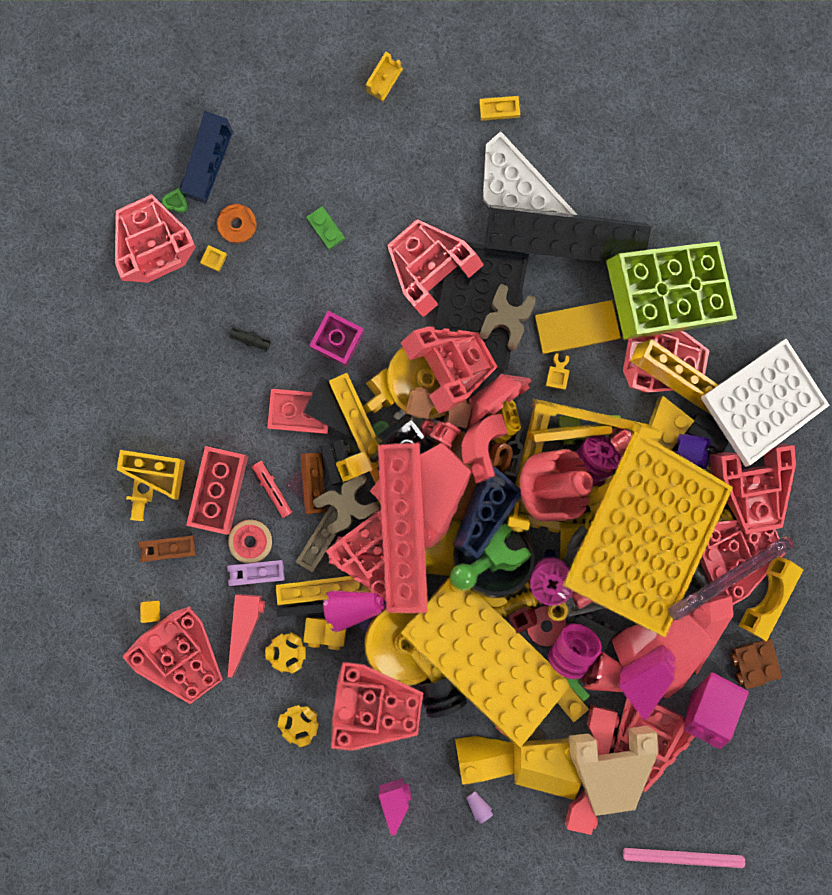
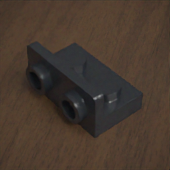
[572,612,616,652]

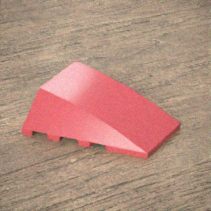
[613,698,695,792]

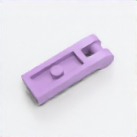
[227,560,285,586]

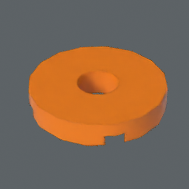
[217,204,257,244]

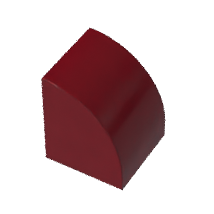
[508,606,537,634]

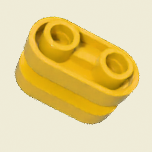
[486,400,521,443]

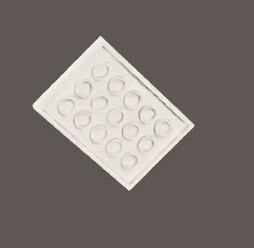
[701,339,829,467]

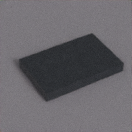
[302,377,370,441]

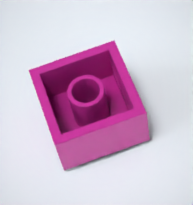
[310,311,365,367]

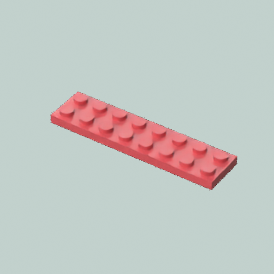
[378,443,428,613]

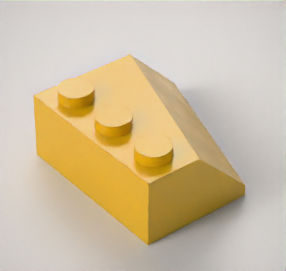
[513,738,581,800]

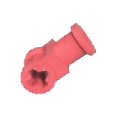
[420,419,461,449]
[609,427,632,457]

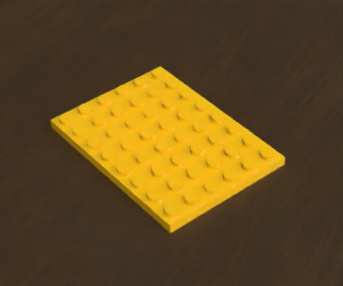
[563,431,733,637]

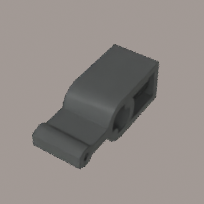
[503,424,524,478]

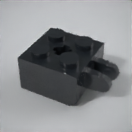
[370,414,432,471]

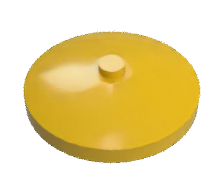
[387,347,445,419]
[365,608,428,686]

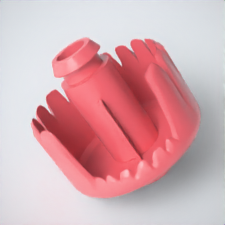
[520,449,593,522]

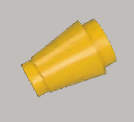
[548,603,568,621]

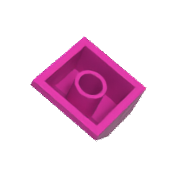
[379,778,412,836]

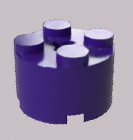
[674,434,711,471]

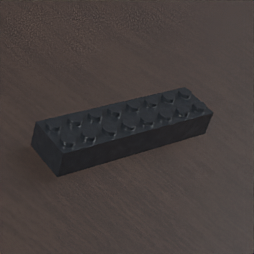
[485,204,651,262]

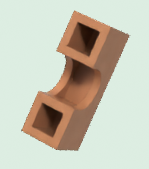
[405,387,472,428]

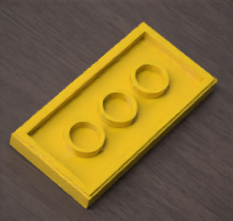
[534,300,620,355]

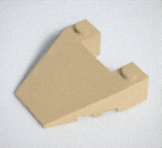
[569,726,658,816]

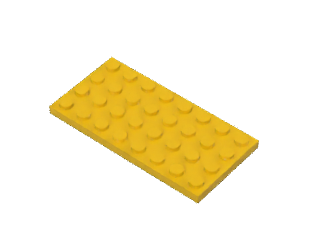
[400,576,570,748]

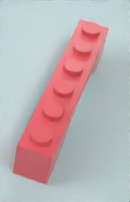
[565,704,619,835]

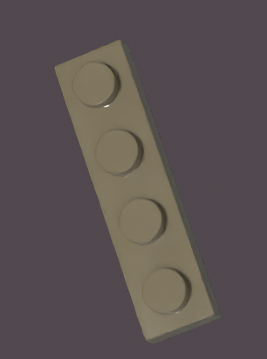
[296,505,338,573]

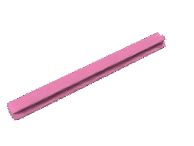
[623,848,745,868]

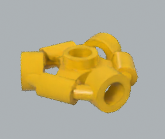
[265,632,306,674]
[277,705,319,747]

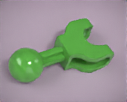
[450,523,531,591]

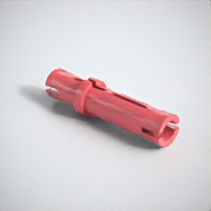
[251,461,293,518]

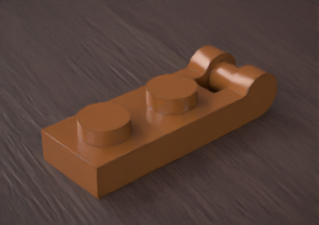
[138,535,196,562]

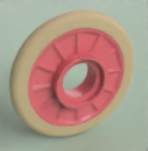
[228,520,272,564]

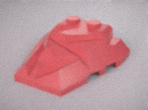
[326,510,386,601]

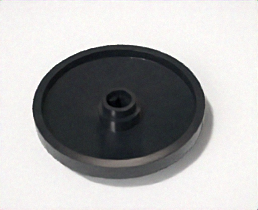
[453,520,535,598]

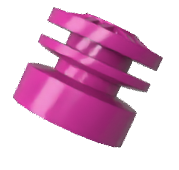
[576,435,622,487]
[530,557,573,605]
[548,623,602,679]

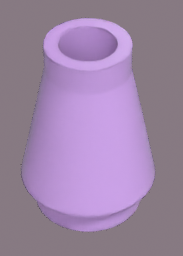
[466,791,493,824]

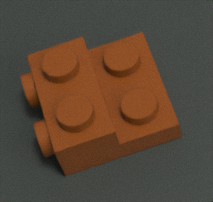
[730,638,782,689]

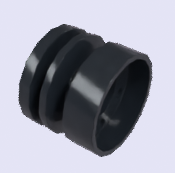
[416,677,467,718]

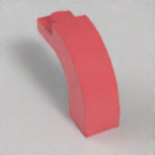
[462,414,507,483]

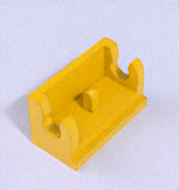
[366,52,403,102]

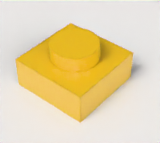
[200,245,227,272]

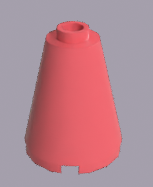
[581,651,623,692]

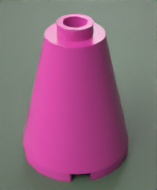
[324,590,384,632]

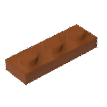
[301,453,326,514]

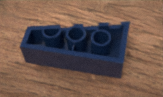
[180,111,233,204]
[453,467,521,559]

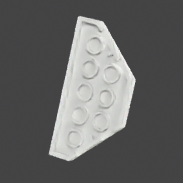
[483,131,577,215]

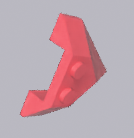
[677,595,733,675]

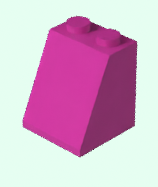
[619,645,676,720]
[683,672,749,749]

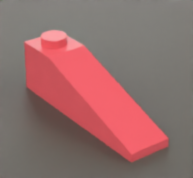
[228,594,265,677]

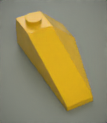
[455,736,514,785]

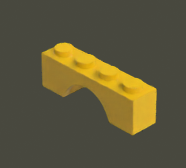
[738,555,803,641]

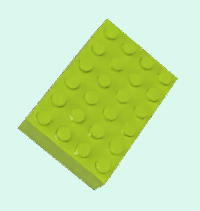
[606,241,737,340]

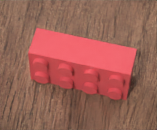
[186,446,248,534]

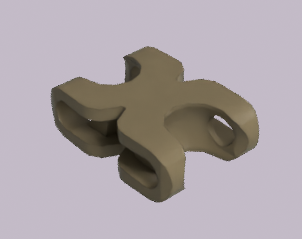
[480,284,536,351]
[313,475,381,535]

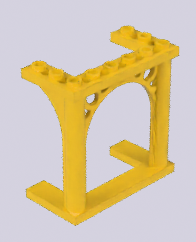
[506,398,661,533]

